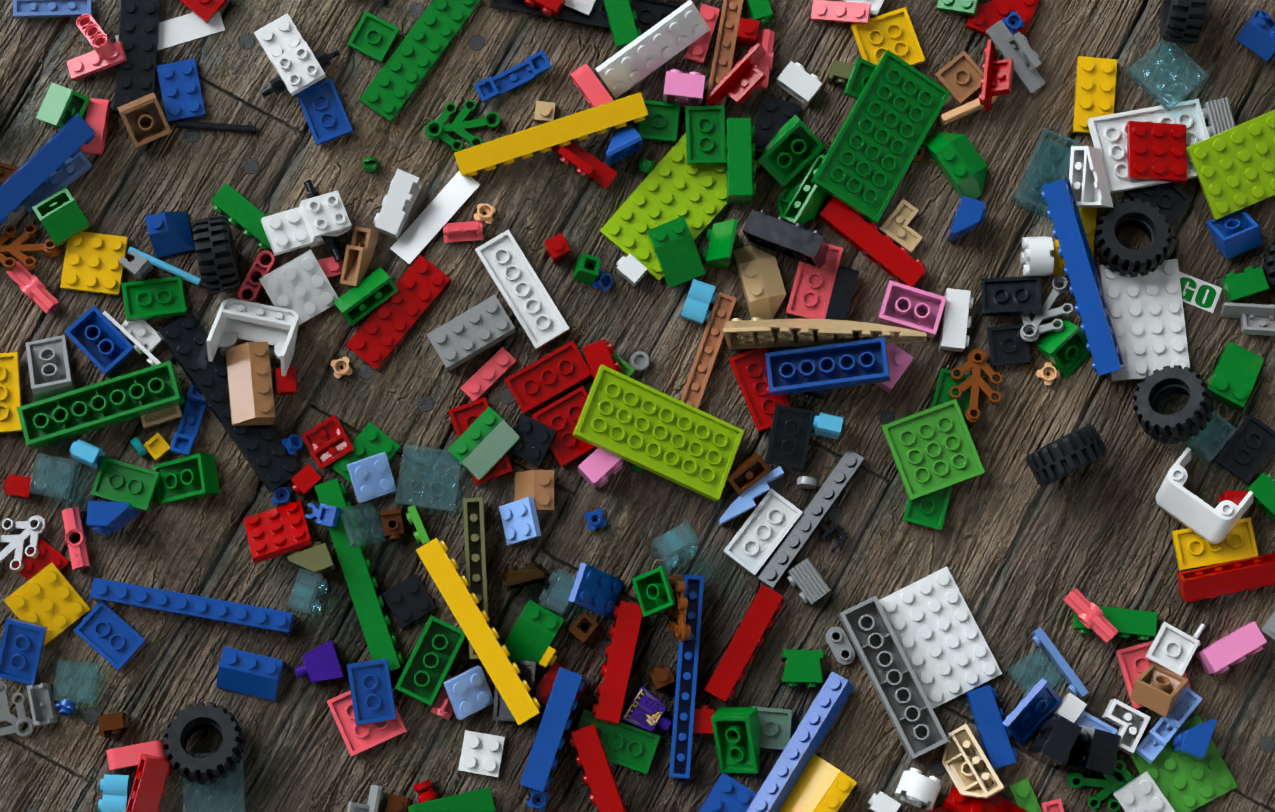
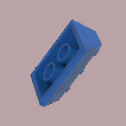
[64,305,134,378]
[86,501,138,536]
[216,646,285,701]

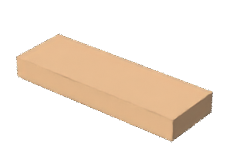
[939,96,997,126]

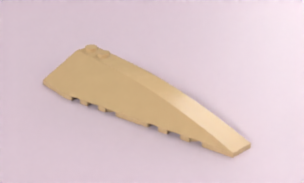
[723,317,927,349]

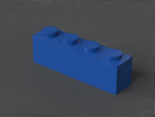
[965,685,1018,769]

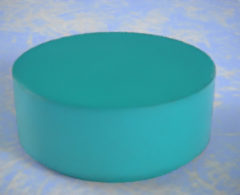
[129,437,147,457]

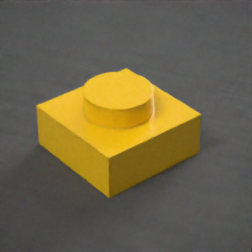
[143,433,170,461]
[539,646,558,669]

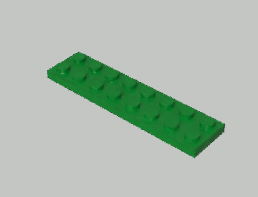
[359,0,482,123]
[902,368,971,531]

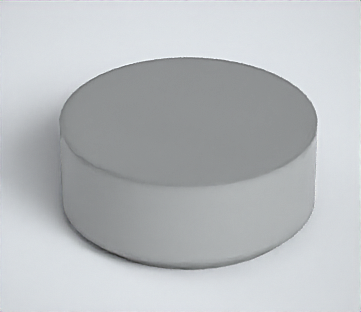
[630,351,650,372]
[796,476,817,489]

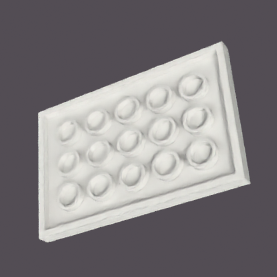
[1087,99,1209,194]
[1099,259,1190,382]
[878,566,1002,709]

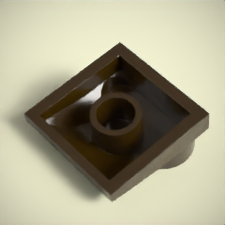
[503,561,546,591]

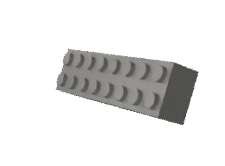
[838,596,949,760]

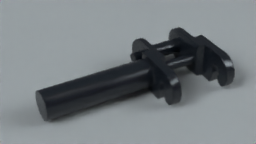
[819,521,849,553]

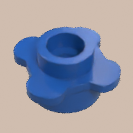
[1002,11,1025,34]
[593,270,613,292]
[282,434,303,455]
[271,486,292,505]
[584,509,606,531]
[55,700,77,716]
[527,789,550,812]

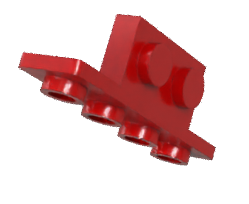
[979,39,1014,111]
[705,42,766,106]
[551,140,618,189]

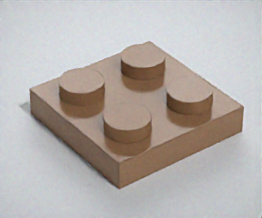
[934,51,984,105]

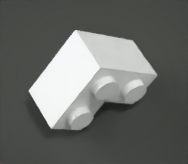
[1102,698,1151,754]

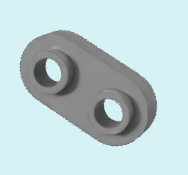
[825,627,855,665]

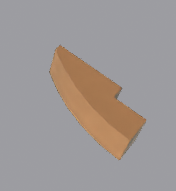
[340,226,379,287]

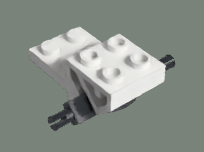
[254,13,340,98]
[261,180,352,262]

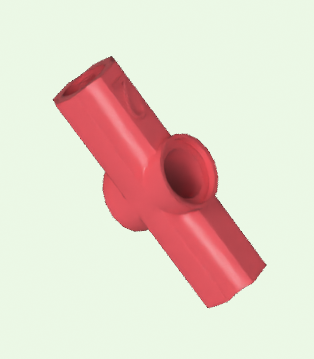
[755,29,775,90]
[6,261,60,315]
[62,507,90,570]
[1063,588,1118,643]

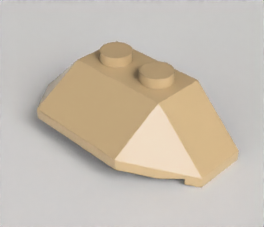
[732,245,786,320]
[942,724,1005,799]

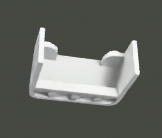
[206,298,299,376]
[1156,447,1253,544]

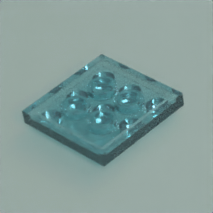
[1126,39,1209,112]
[395,444,462,512]
[183,752,246,812]

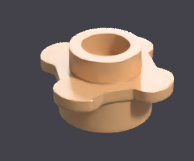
[474,203,496,224]
[330,357,353,379]
[1036,362,1060,386]

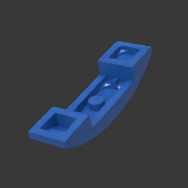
[474,50,552,103]
[169,382,207,456]

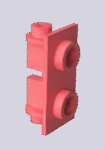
[443,221,484,243]
[431,675,454,720]

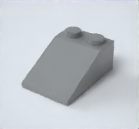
[26,335,75,402]

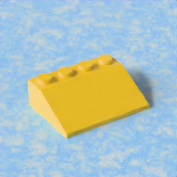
[779,754,857,812]

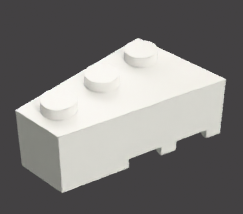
[1069,146,1114,208]
[373,169,421,239]

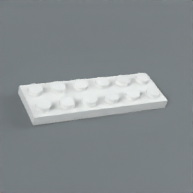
[595,0,710,99]
[475,229,570,350]

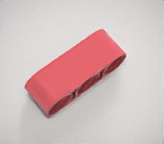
[76,14,116,60]
[570,64,614,108]
[81,98,111,155]
[238,250,276,303]
[106,740,168,771]

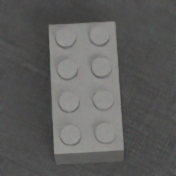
[426,294,516,372]

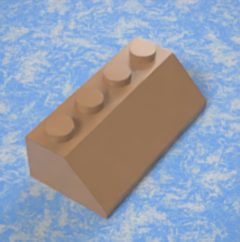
[225,342,275,426]

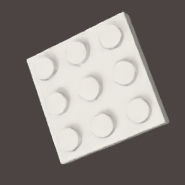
[259,249,338,325]

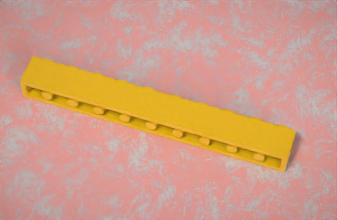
[454,92,648,178]
[416,538,541,726]

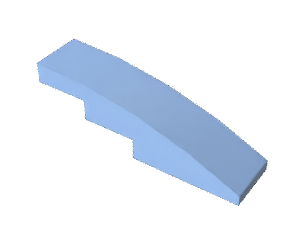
[718,466,784,526]
[1134,686,1202,764]

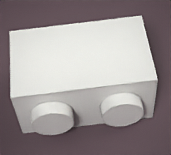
[776,61,822,107]

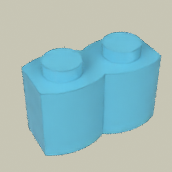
[680,279,718,325]
[811,412,844,440]
[69,439,106,470]
[98,774,131,812]

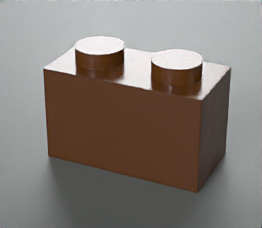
[727,453,771,495]

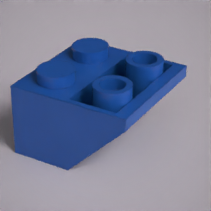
[1236,9,1275,61]

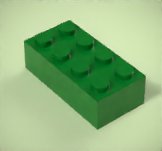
[725,118,756,204]
[395,615,467,707]

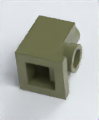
[827,59,853,86]

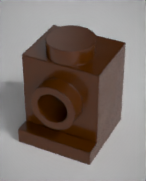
[380,509,405,540]
[568,612,599,645]
[648,664,675,691]
[98,712,130,737]

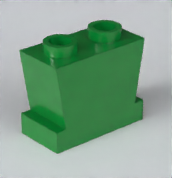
[781,649,823,688]

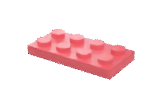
[786,244,843,319]

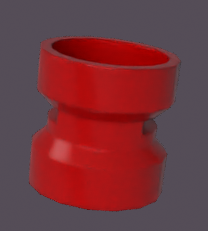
[413,779,439,803]

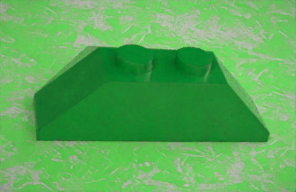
[922,132,988,199]
[777,153,829,224]

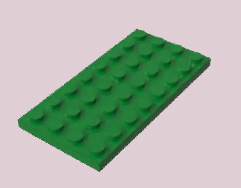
[810,50,951,224]

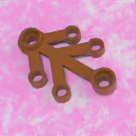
[0,224,59,271]
[949,349,1002,424]
[665,574,691,642]

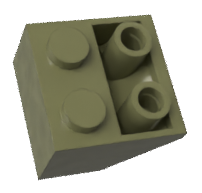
[287,541,337,576]

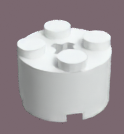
[1020,236,1054,276]
[894,768,941,810]

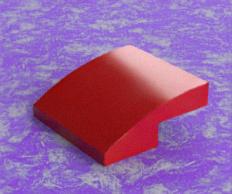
[301,414,355,470]

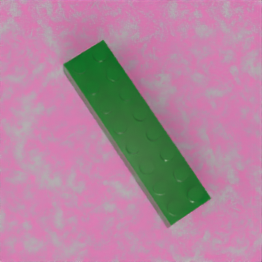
[17,361,185,449]

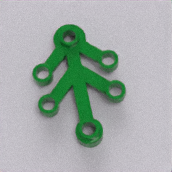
[425,99,500,152]
[1067,759,1138,811]

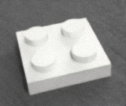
[1145,622,1200,676]
[458,730,505,777]

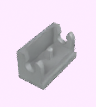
[118,250,154,281]
[27,683,58,727]

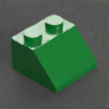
[1036,319,1092,379]
[632,566,676,617]

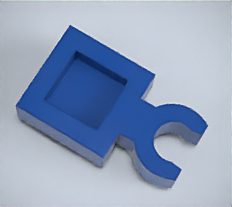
[305,503,341,528]

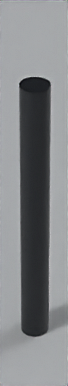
[177,120,257,133]

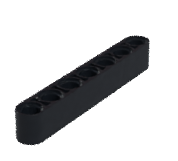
[804,266,859,399]

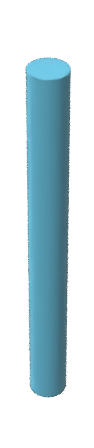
[127,247,202,286]

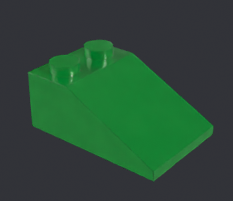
[757,114,826,187]
[647,216,706,289]
[702,219,738,270]
[1207,341,1264,411]
[152,453,220,505]
[504,599,565,669]
[711,707,760,773]

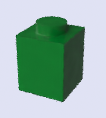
[746,0,773,26]
[572,253,601,285]

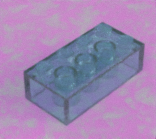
[1011,127,1081,218]
[650,520,700,571]

